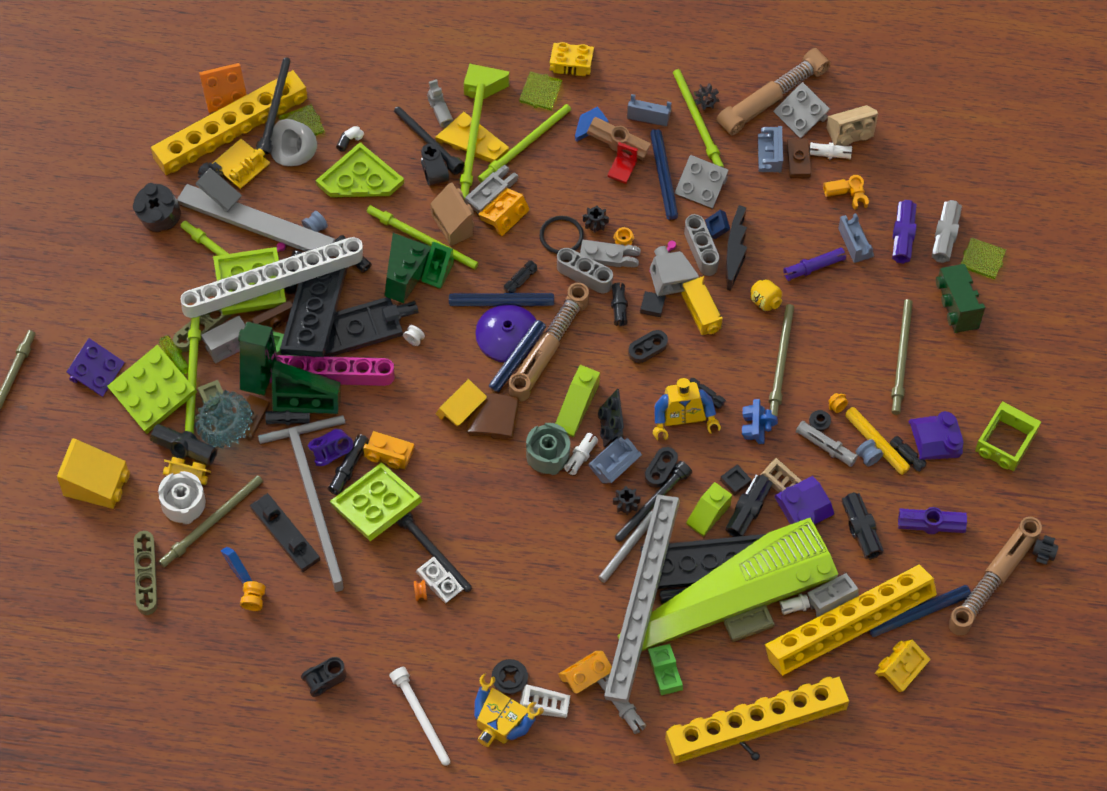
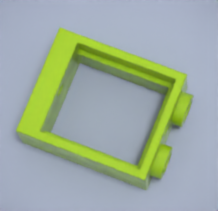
[975,401,1041,471]

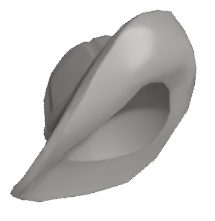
[271,119,317,166]

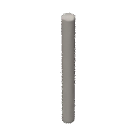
[258,415,345,444]
[598,511,652,583]

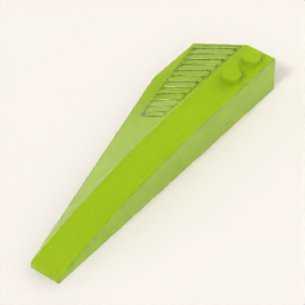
[618,518,838,651]

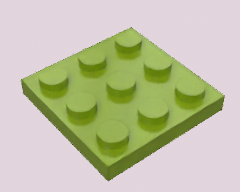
[213,247,286,315]
[108,344,197,434]
[330,462,422,541]

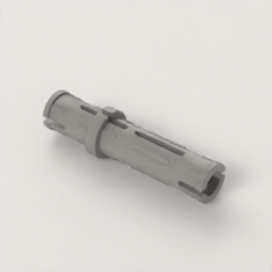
[796,421,858,467]
[597,674,646,734]

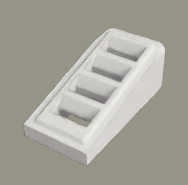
[520,684,570,718]

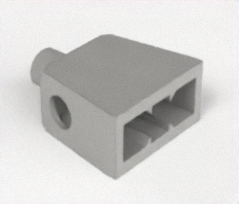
[650,246,699,296]

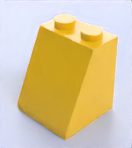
[57,438,130,509]

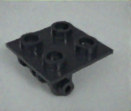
[598,389,624,448]

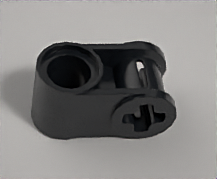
[421,144,450,186]
[301,657,347,697]

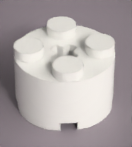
[159,471,206,524]

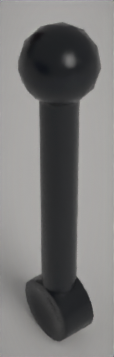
[729,724,760,761]

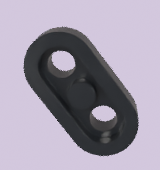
[628,330,668,363]
[645,447,678,488]

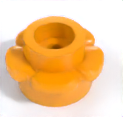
[613,227,634,246]
[828,393,848,413]

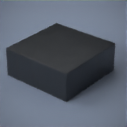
[640,291,666,318]
[720,464,752,496]

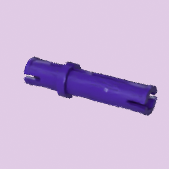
[783,247,846,281]

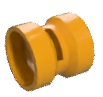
[240,581,266,611]

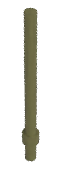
[891,299,913,415]
[769,304,794,417]
[0,330,36,410]
[159,475,263,568]

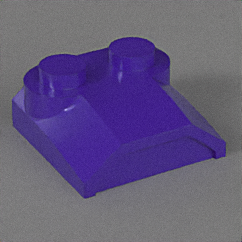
[908,411,963,460]
[774,476,835,525]

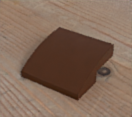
[466,393,520,439]

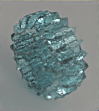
[195,390,253,449]

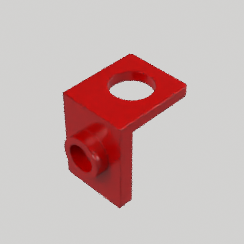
[607,142,638,184]

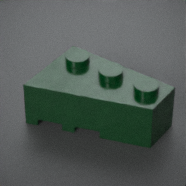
[384,233,431,303]
[936,264,985,333]
[238,322,278,396]
[272,360,341,414]

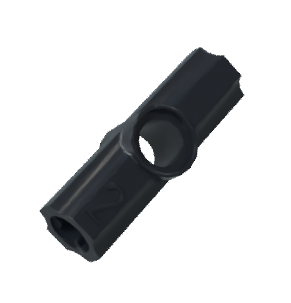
[150,424,218,466]
[725,475,773,537]
[841,492,884,560]

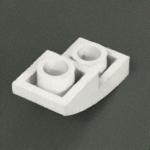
[416,557,463,603]

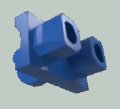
[742,399,778,444]

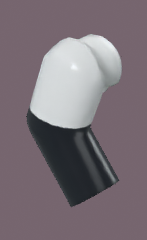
[336,126,364,152]

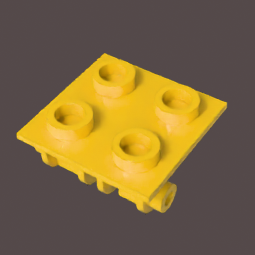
[549,42,594,76]
[212,139,270,189]

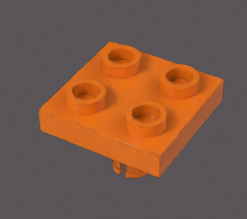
[199,63,247,113]

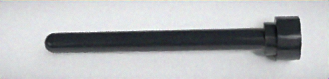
[255,57,291,154]
[394,106,465,175]
[615,461,693,542]
[396,512,472,592]

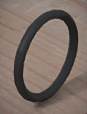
[539,216,584,254]

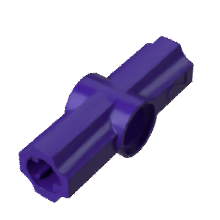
[892,200,917,264]
[898,507,967,534]

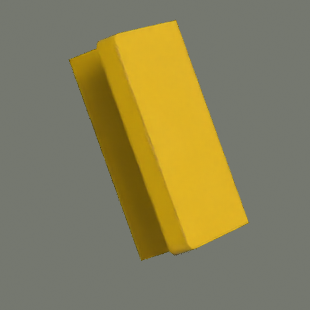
[436,379,486,426]

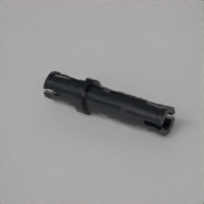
[328,434,369,495]

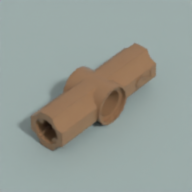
[587,117,651,161]

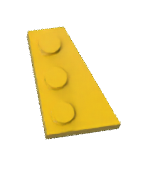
[435,112,509,163]

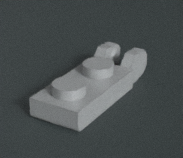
[464,165,519,214]
[580,240,641,267]

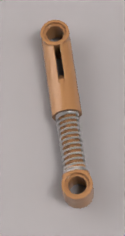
[717,48,831,135]
[509,283,589,402]
[949,517,1042,636]

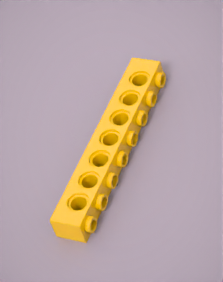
[151,70,308,175]
[765,565,937,676]
[665,677,849,764]

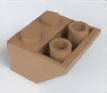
[430,183,474,246]

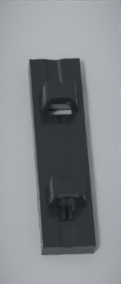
[250,493,320,573]

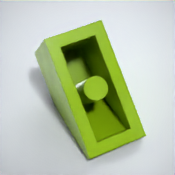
[464,64,510,99]
[686,482,732,537]

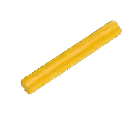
[845,407,910,475]

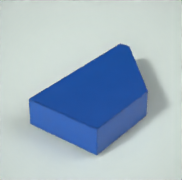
[575,106,609,142]
[221,547,252,585]

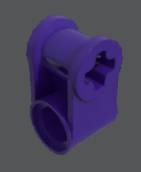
[308,429,353,466]

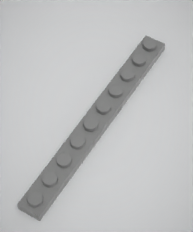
[604,495,680,703]

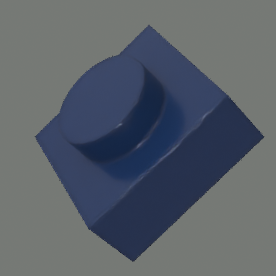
[705,210,730,239]

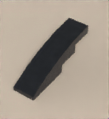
[726,205,747,291]

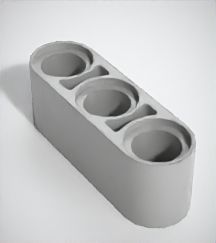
[684,214,719,276]
[557,248,613,293]

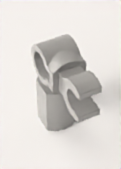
[427,79,453,128]

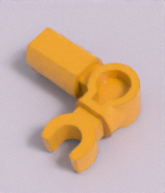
[823,175,869,210]

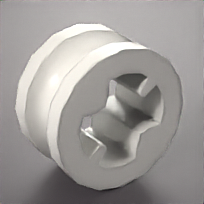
[403,325,425,346]

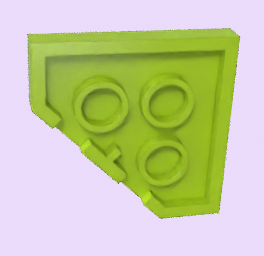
[316,143,405,197]

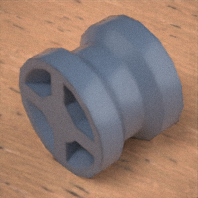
[302,211,328,232]
[856,439,884,467]

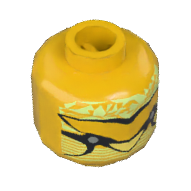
[750,280,782,311]

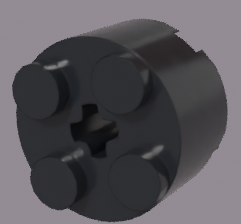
[133,183,181,232]

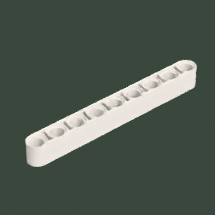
[180,237,363,318]

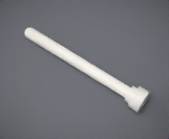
[389,667,450,766]

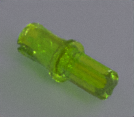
[159,335,189,375]

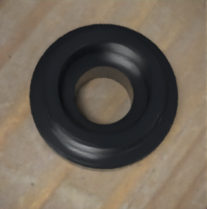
[809,410,831,431]

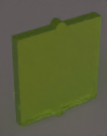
[519,71,562,111]
[278,104,325,136]
[961,238,1006,279]

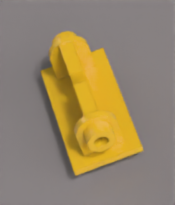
[163,457,211,485]

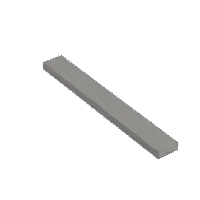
[177,184,335,252]
[288,427,344,592]

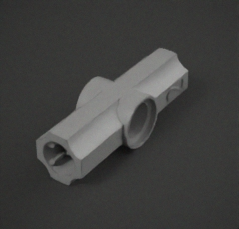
[932,200,962,263]

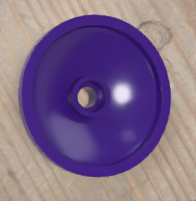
[476,304,539,363]

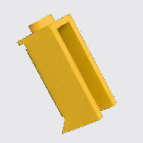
[681,276,723,335]

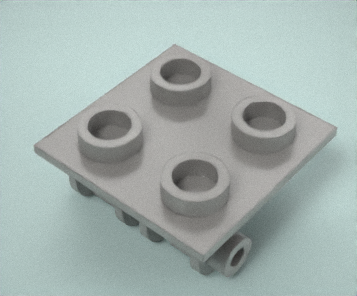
[773,82,830,138]
[675,155,729,208]

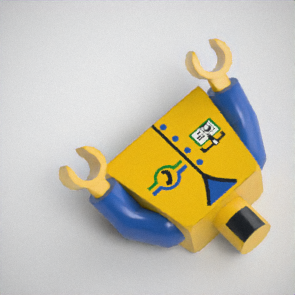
[653,378,721,440]
[474,673,544,747]

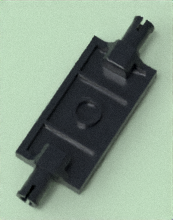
[324,297,419,357]

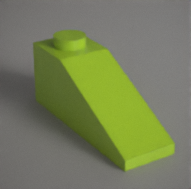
[555,365,600,437]

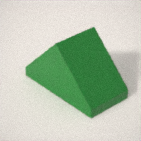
[421,242,454,288]

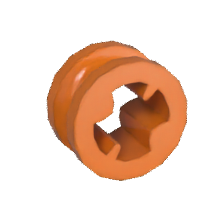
[413,580,427,601]

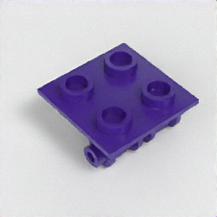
[66,338,125,397]

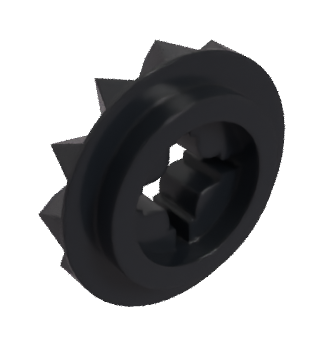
[492,659,528,695]

